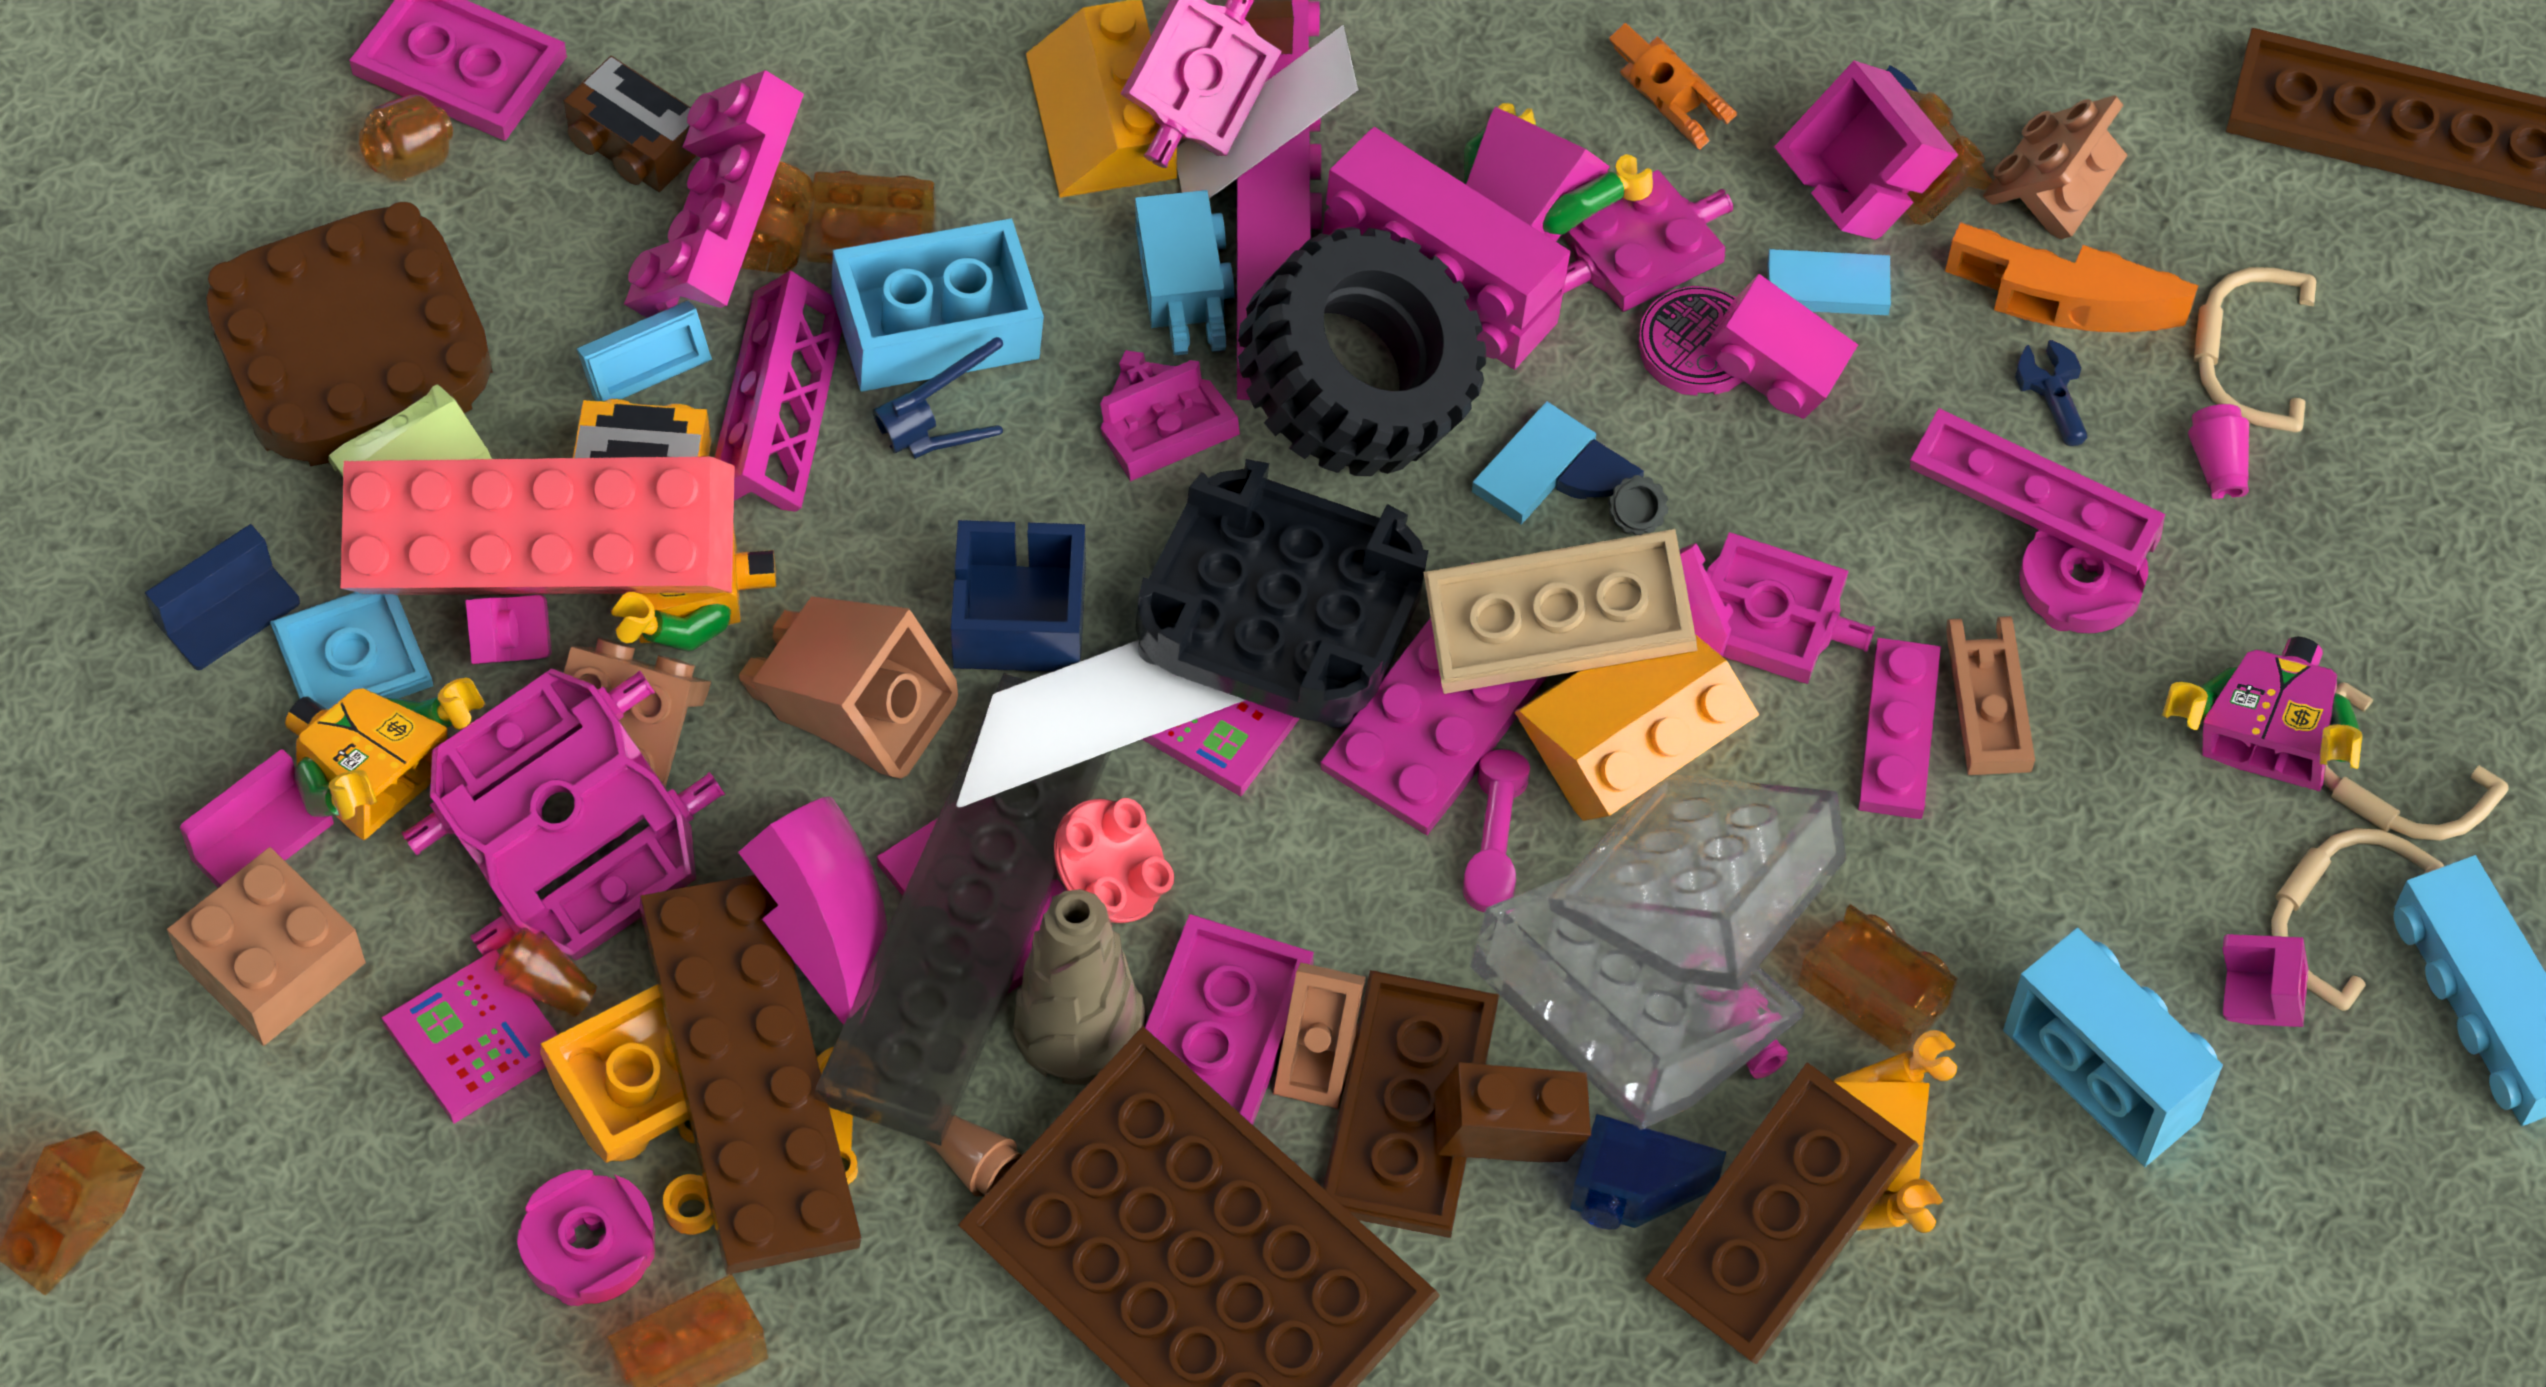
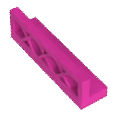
[714,270,842,512]
[1910,408,2165,575]

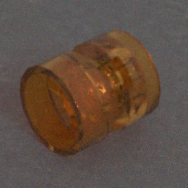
[741,162,815,274]

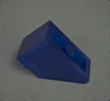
[1570,1114,1727,1230]

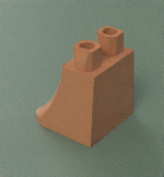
[739,596,958,779]

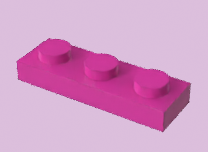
[1858,638,1941,819]

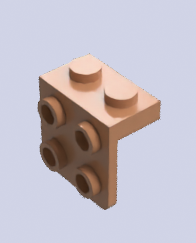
[564,638,711,788]

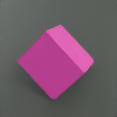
[2222,934,2309,1027]

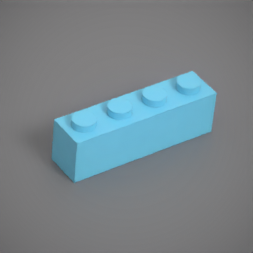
[2394,855,2546,1126]

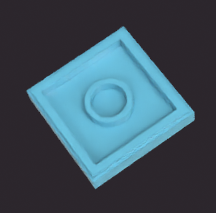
[270,592,434,710]

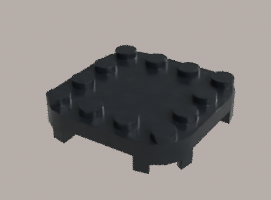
[1135,459,1429,728]

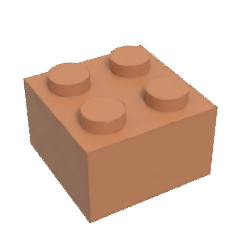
[167,847,366,1046]

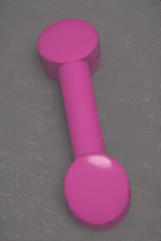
[1463,749,1530,913]

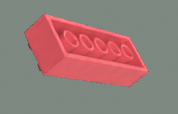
[340,456,734,595]

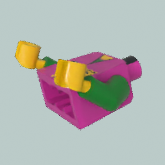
[1464,103,1653,241]
[2162,636,2362,791]

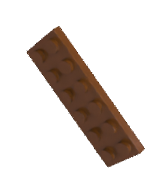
[2226,28,2546,210]
[639,875,862,1275]

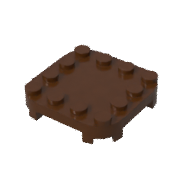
[206,202,493,466]

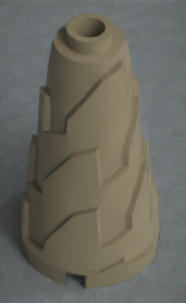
[1014,889,1146,1084]

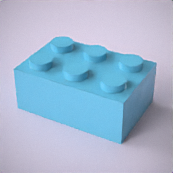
[831,218,1044,392]
[2003,927,2223,1167]

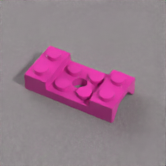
[624,70,804,318]

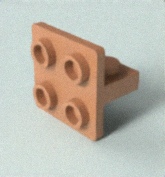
[1983,95,2128,239]

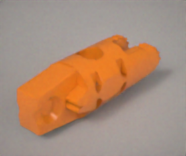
[1609,23,1738,150]

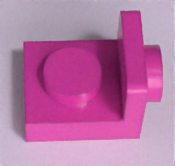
[466,595,552,664]

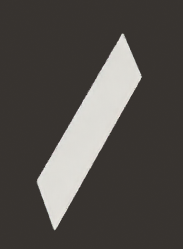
[956,640,1244,808]

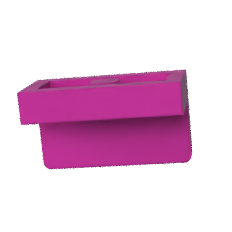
[180,749,334,888]

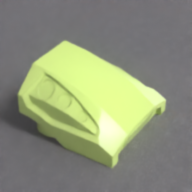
[329,384,492,476]

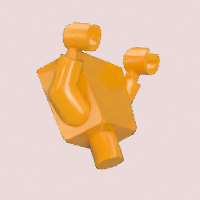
[1834,1030,1957,1233]

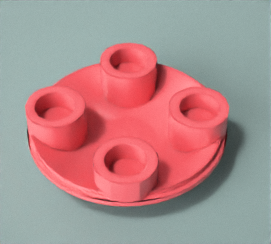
[1054,798,1174,923]

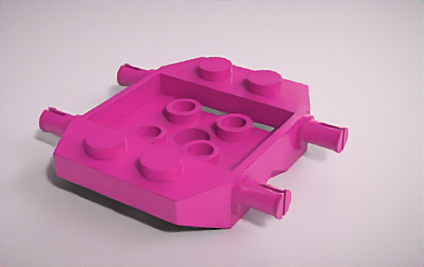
[401,668,726,961]

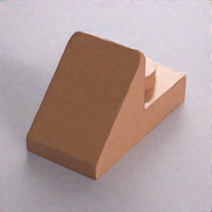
[1273,963,1365,1109]

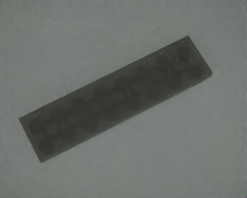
[815,673,1112,1146]

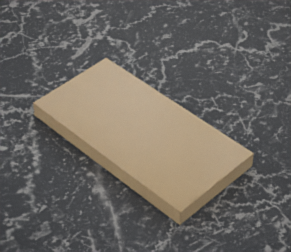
[1424,529,1697,694]

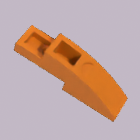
[1945,222,2199,333]

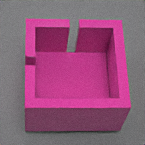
[1774,60,1958,240]

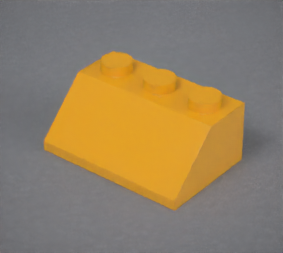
[1026,0,1177,198]
[1515,634,1759,821]

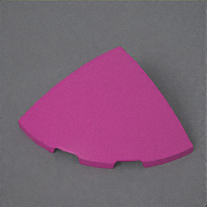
[738,796,888,1025]

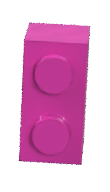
[1702,274,1858,419]

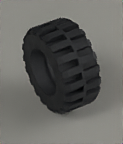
[1238,227,1486,476]

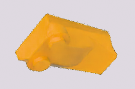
[540,984,689,1163]

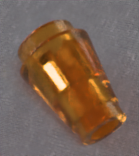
[494,927,597,1017]

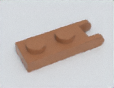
[1946,616,2035,775]

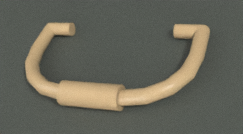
[2194,267,2316,432]
[2323,682,2508,841]
[2271,828,2444,1011]

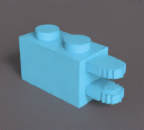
[1135,190,1234,356]

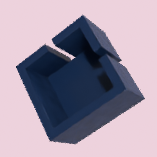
[951,520,1086,672]

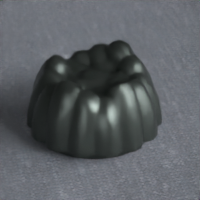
[1608,475,1668,535]

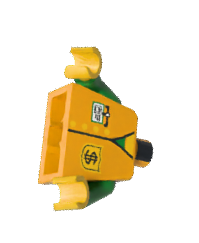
[611,523,777,651]
[285,677,485,840]

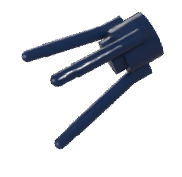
[873,337,1003,459]

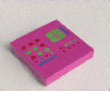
[1142,700,1300,797]
[382,949,558,1124]

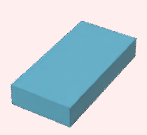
[1767,249,1891,315]
[577,300,712,402]
[1472,401,1596,525]

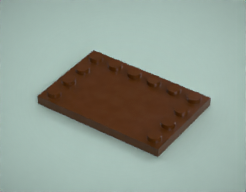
[958,1026,1440,1387]

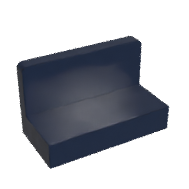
[145,524,300,670]

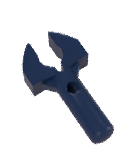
[2015,340,2087,446]

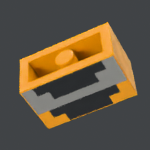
[573,399,711,458]

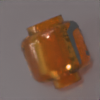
[359,94,453,181]

